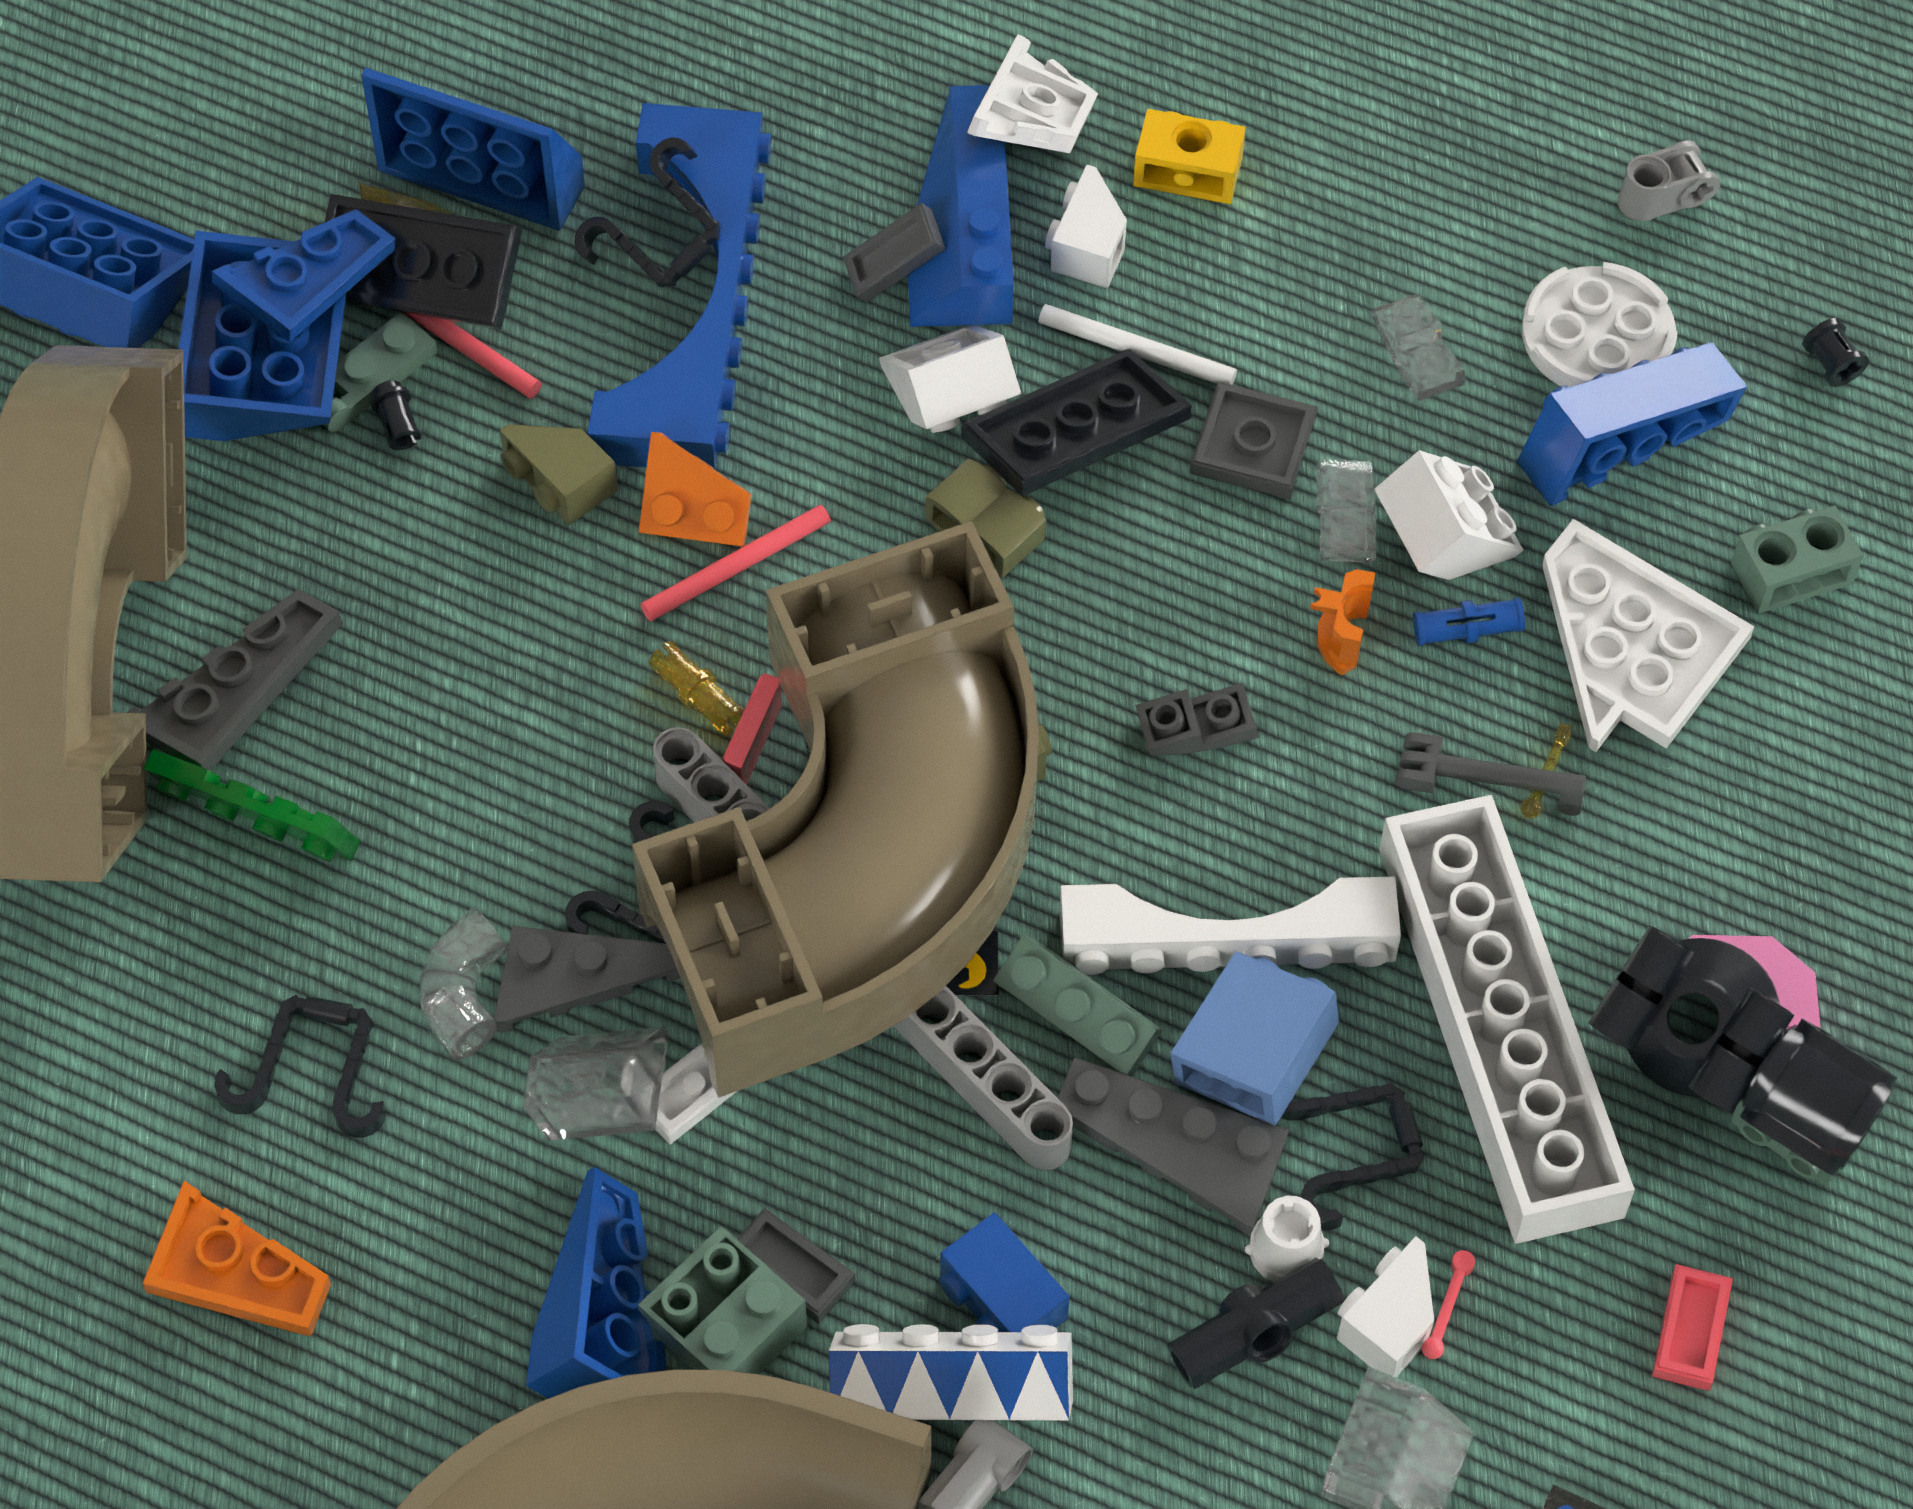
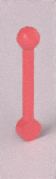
[1421,1250,1475,1359]

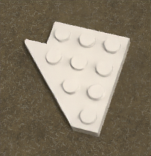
[1542,519,1754,752]

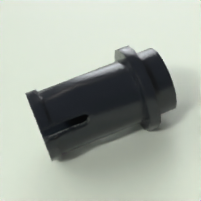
[370,380,421,450]

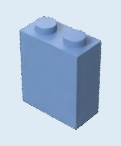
[1170,951,1339,1126]

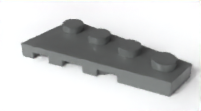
[126,589,343,771]

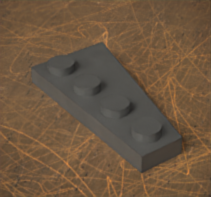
[1058,1057,1289,1237]

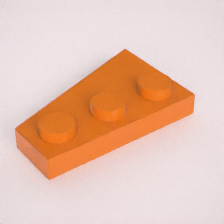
[142,1181,331,1337]

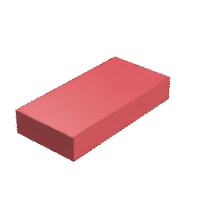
[722,673,782,785]
[1651,1264,1733,1391]

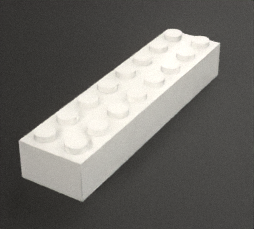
[1379,795,1635,1244]

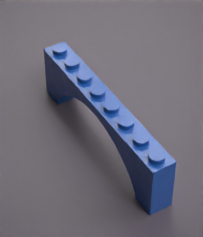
[587,103,772,470]

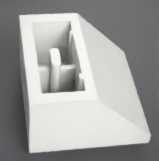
[1374,450,1524,580]

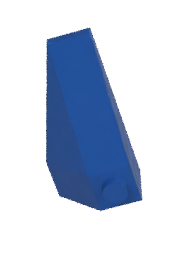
[526,1167,666,1399]

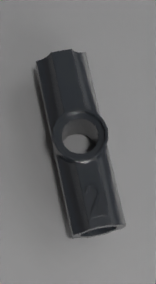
[1166,1257,1345,1389]

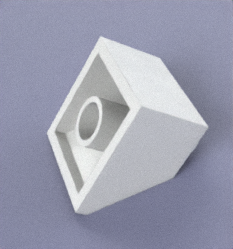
[879,325,1021,433]

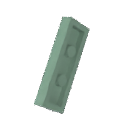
[993,934,1163,1076]

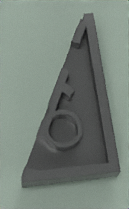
[493,926,681,1032]

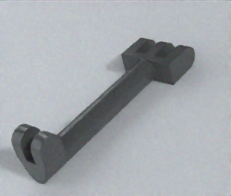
[1395,732,1587,816]

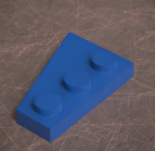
[212,209,395,342]

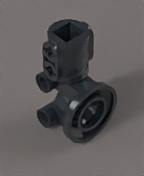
[1588,925,1897,1176]

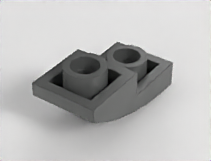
[1135,683,1260,756]

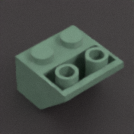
[638,1226,807,1375]

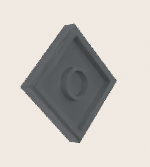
[1190,381,1318,499]

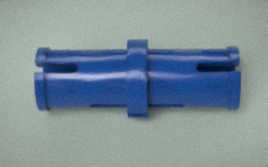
[1413,598,1525,646]

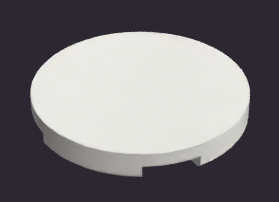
[1522,262,1678,387]

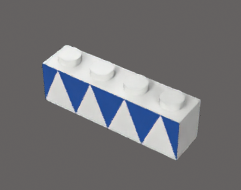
[829,1324,1073,1420]

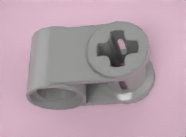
[1617,140,1720,222]

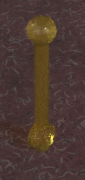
[1520,723,1572,819]

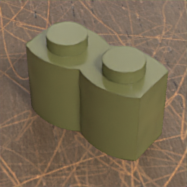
[925,458,1046,578]

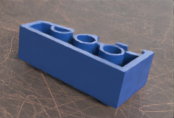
[1517,342,1747,506]

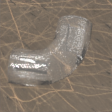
[420,907,509,1060]

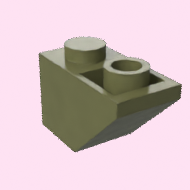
[500,424,618,525]

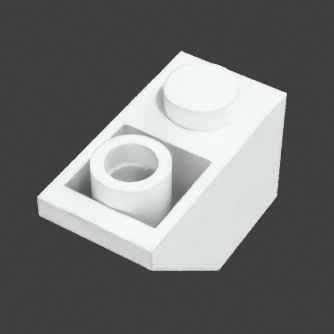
[1045,164,1127,289]
[1337,1236,1434,1383]

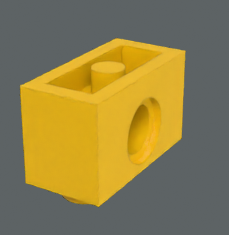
[1133,109,1246,204]

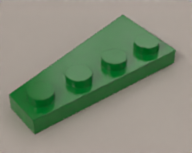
[143,749,361,862]

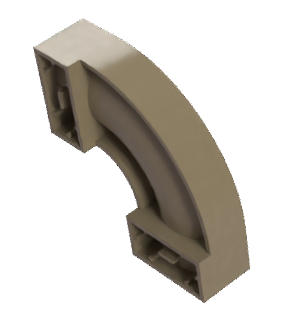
[0,345,187,882]
[632,521,1039,1098]
[396,1370,931,1509]

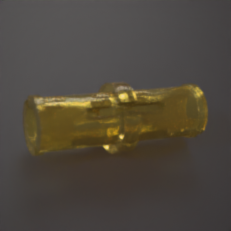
[649,641,745,736]

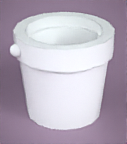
[1245,1196,1329,1282]

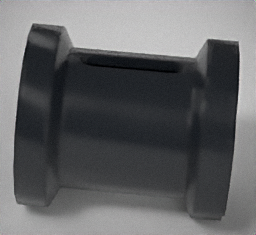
[1802,318,1869,387]

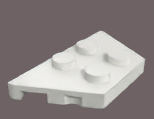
[967,35,1098,153]

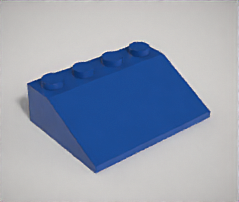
[361,68,585,231]
[0,177,195,348]
[179,231,346,441]

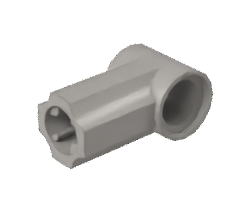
[918,1420,1033,1509]

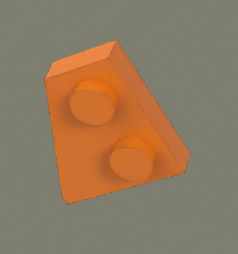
[638,432,752,546]

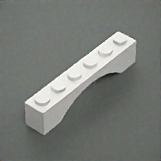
[1059,876,1401,975]

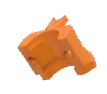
[1310,569,1376,675]

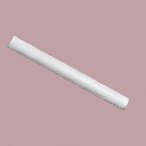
[1039,304,1237,385]

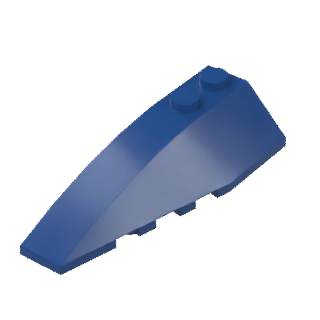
[908,85,1013,327]

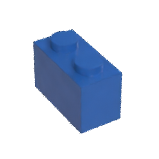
[939,1212,1070,1332]

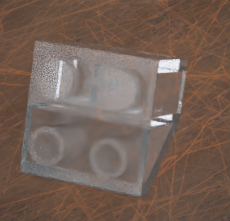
[523,1026,669,1141]
[1321,1367,1475,1509]

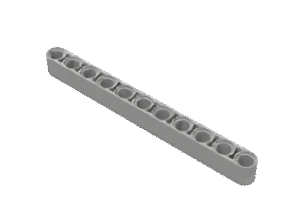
[653,727,1073,1170]

